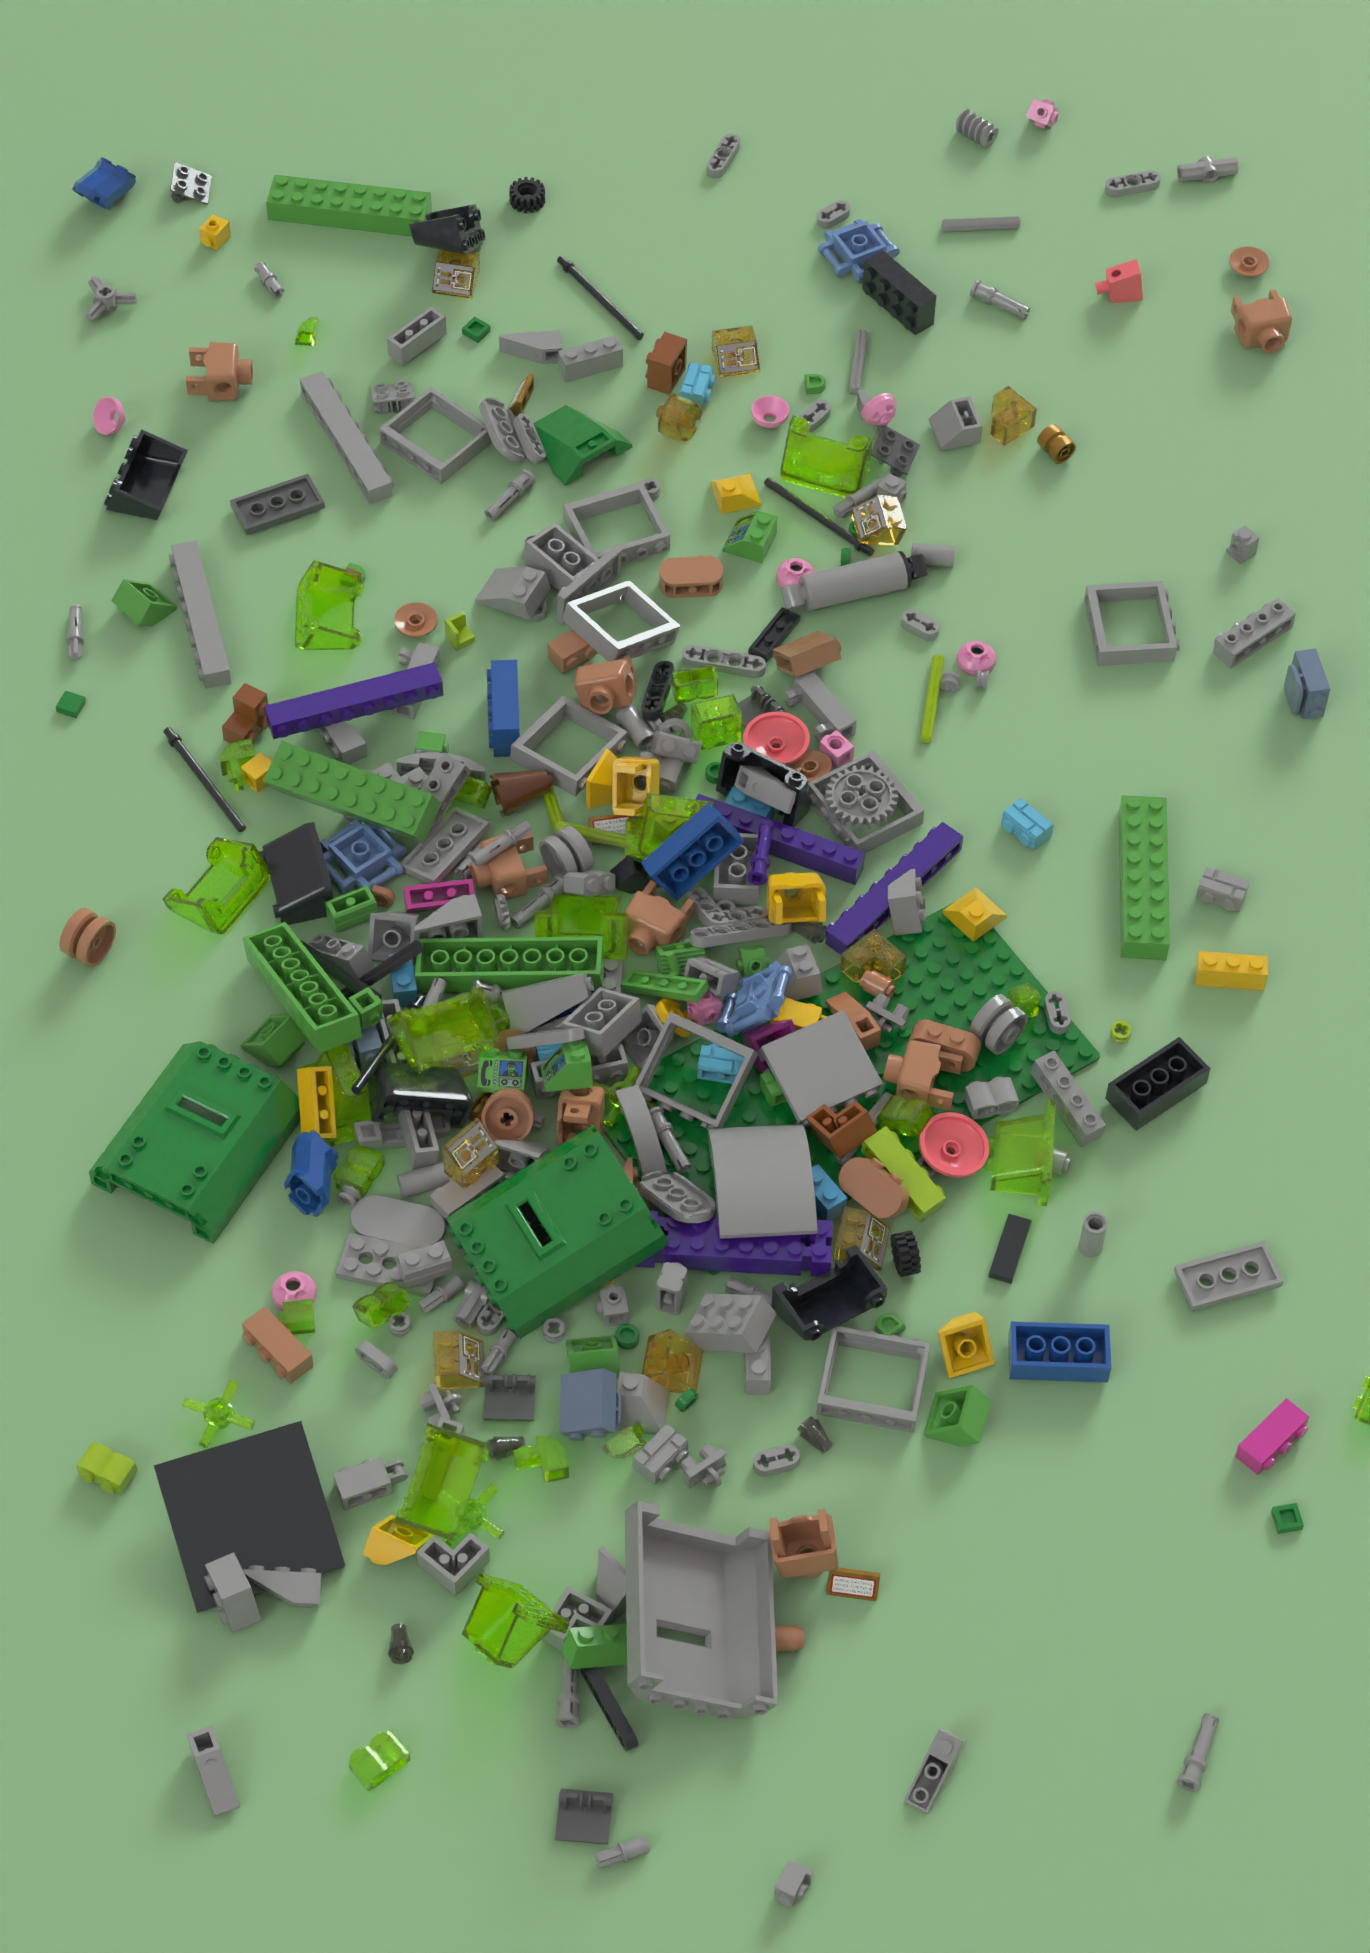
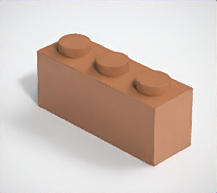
[242,1306,313,1384]

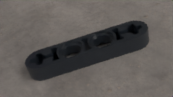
[641,661,675,721]
[580,1667,639,1752]

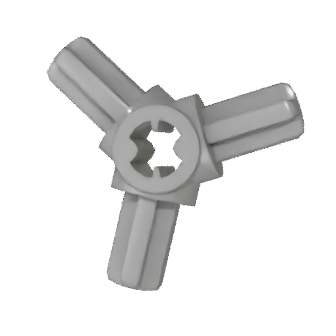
[86,276,137,321]

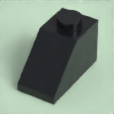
[610,855,661,894]

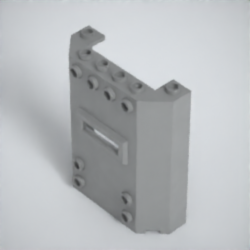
[625,1500,778,1720]

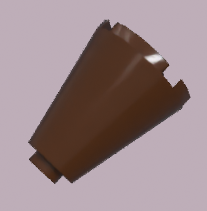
[490,770,554,817]

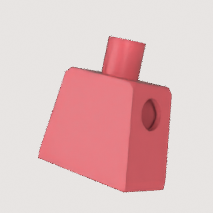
[1095,259,1143,303]

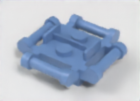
[818,219,900,282]
[320,819,407,894]
[716,961,792,1037]

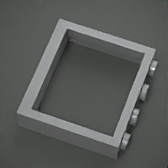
[379,387,492,484]
[563,482,671,565]
[562,581,680,662]
[1084,581,1180,666]
[510,696,628,797]
[808,750,924,853]
[634,1012,758,1129]
[816,1326,930,1433]

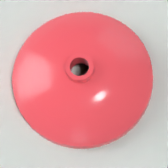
[743,712,810,766]
[919,1112,989,1178]

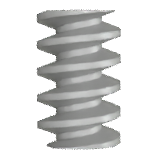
[956,108,999,148]

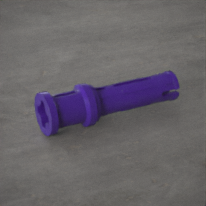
[747,822,773,885]

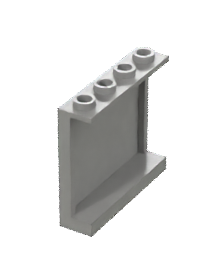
[758,1010,883,1127]

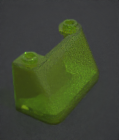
[780,416,873,498]
[295,560,364,650]
[162,837,270,935]
[386,987,501,1072]
[395,1423,490,1541]

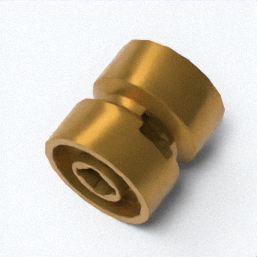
[1037,424,1076,464]

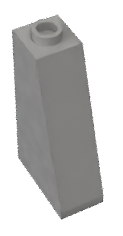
[502,972,594,1033]

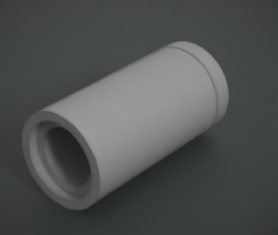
[911,543,955,567]
[616,705,654,751]
[397,1162,450,1198]
[1078,1212,1108,1257]

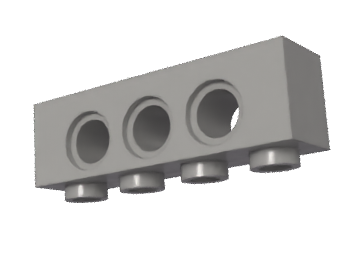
[1030,1050,1106,1148]

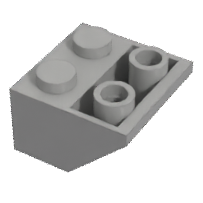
[929,396,983,451]
[888,869,926,936]

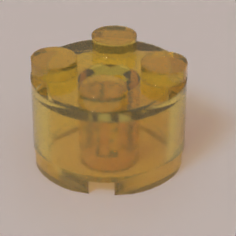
[656,393,702,442]

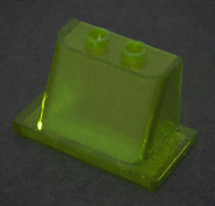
[625,793,714,871]
[535,894,628,960]
[299,1043,371,1147]
[987,1099,1056,1206]
[462,1573,570,1669]

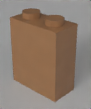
[772,631,841,677]

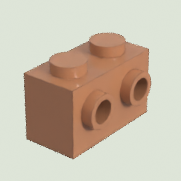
[547,630,598,673]

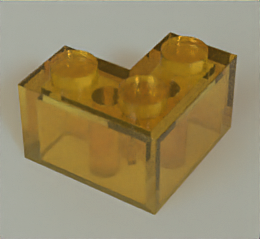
[990,386,1037,446]
[840,929,907,983]

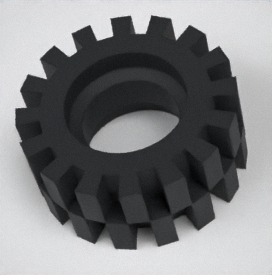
[509,177,545,214]
[890,1230,921,1277]

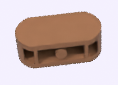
[659,556,724,598]
[908,1020,981,1072]
[839,1157,909,1219]

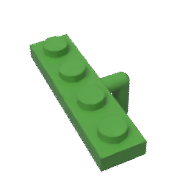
[620,950,710,1003]

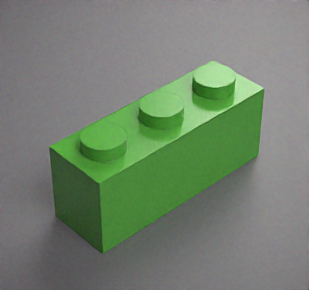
[561,1624,627,1669]

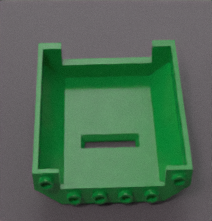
[89,1041,300,1244]
[446,1124,670,1339]

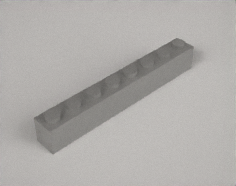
[300,371,394,505]
[169,540,232,689]
[375,999,439,1169]

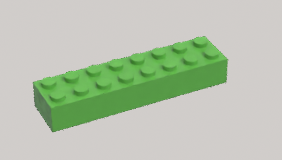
[266,175,432,237]
[263,741,442,844]
[1119,795,1170,960]
[243,922,362,1053]
[415,936,605,992]

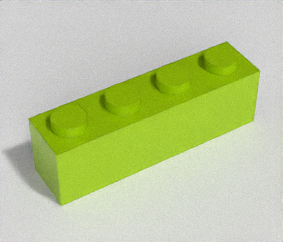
[861,1126,946,1222]

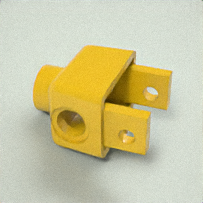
[612,756,660,816]
[766,872,826,924]

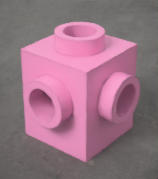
[1026,99,1059,128]
[687,991,723,1026]

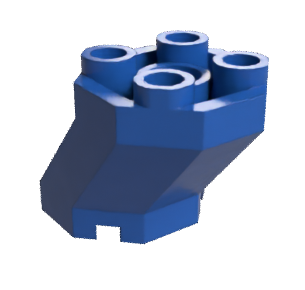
[71,157,136,210]
[284,1131,338,1217]

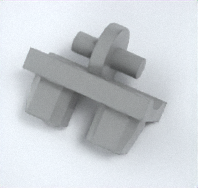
[866,993,909,1033]
[418,1382,463,1431]
[681,1443,727,1489]

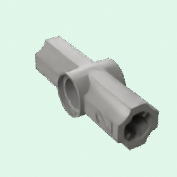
[1177,156,1239,183]
[453,1279,489,1329]

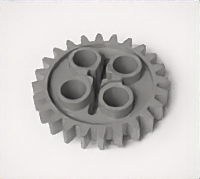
[825,765,898,829]

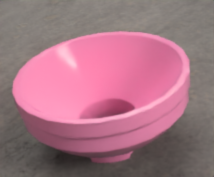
[861,393,897,426]
[751,395,789,428]
[93,397,126,435]
[776,558,815,588]
[956,641,996,676]
[272,1271,317,1313]

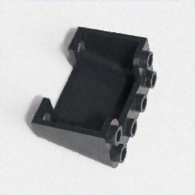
[409,204,485,255]
[103,429,188,520]

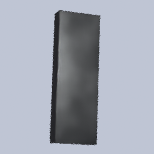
[748,607,800,663]
[988,1214,1032,1284]

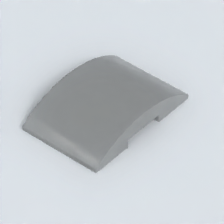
[708,1124,817,1239]

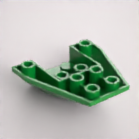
[533,405,632,486]

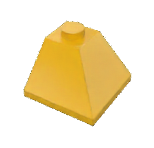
[710,473,762,514]
[586,749,617,809]
[942,887,1007,942]
[938,1311,995,1379]
[362,1514,436,1565]

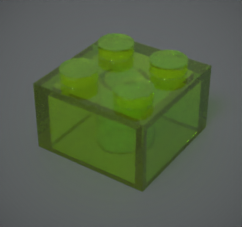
[691,694,742,751]

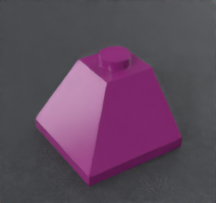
[741,1019,796,1074]

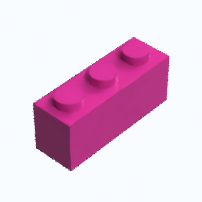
[403,879,475,913]
[1235,1398,1309,1475]

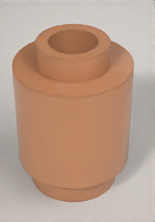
[860,969,896,998]
[775,1625,804,1651]

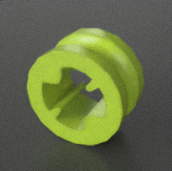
[1110,1020,1132,1043]

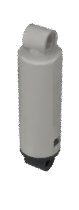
[781,551,928,612]

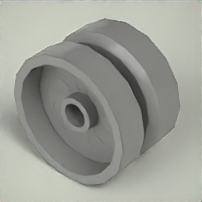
[539,825,594,877]
[970,994,1028,1055]

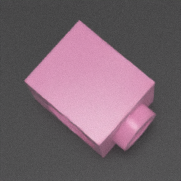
[819,730,854,769]

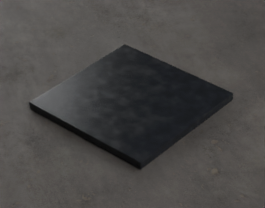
[154,1421,346,1613]

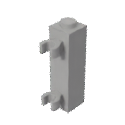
[393,643,440,720]
[785,671,856,742]

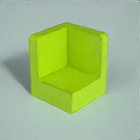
[445,612,475,651]

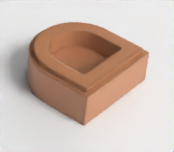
[371,885,395,907]

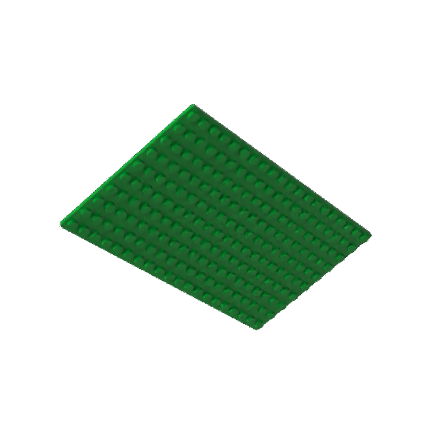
[604,902,1100,1275]

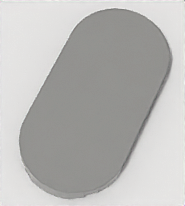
[479,397,527,463]
[640,1170,715,1223]
[350,1195,445,1248]

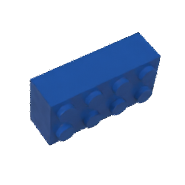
[487,660,520,757]
[641,802,745,901]
[1008,1321,1111,1382]

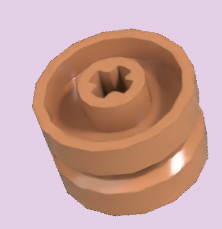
[59,908,116,967]
[481,1088,535,1141]

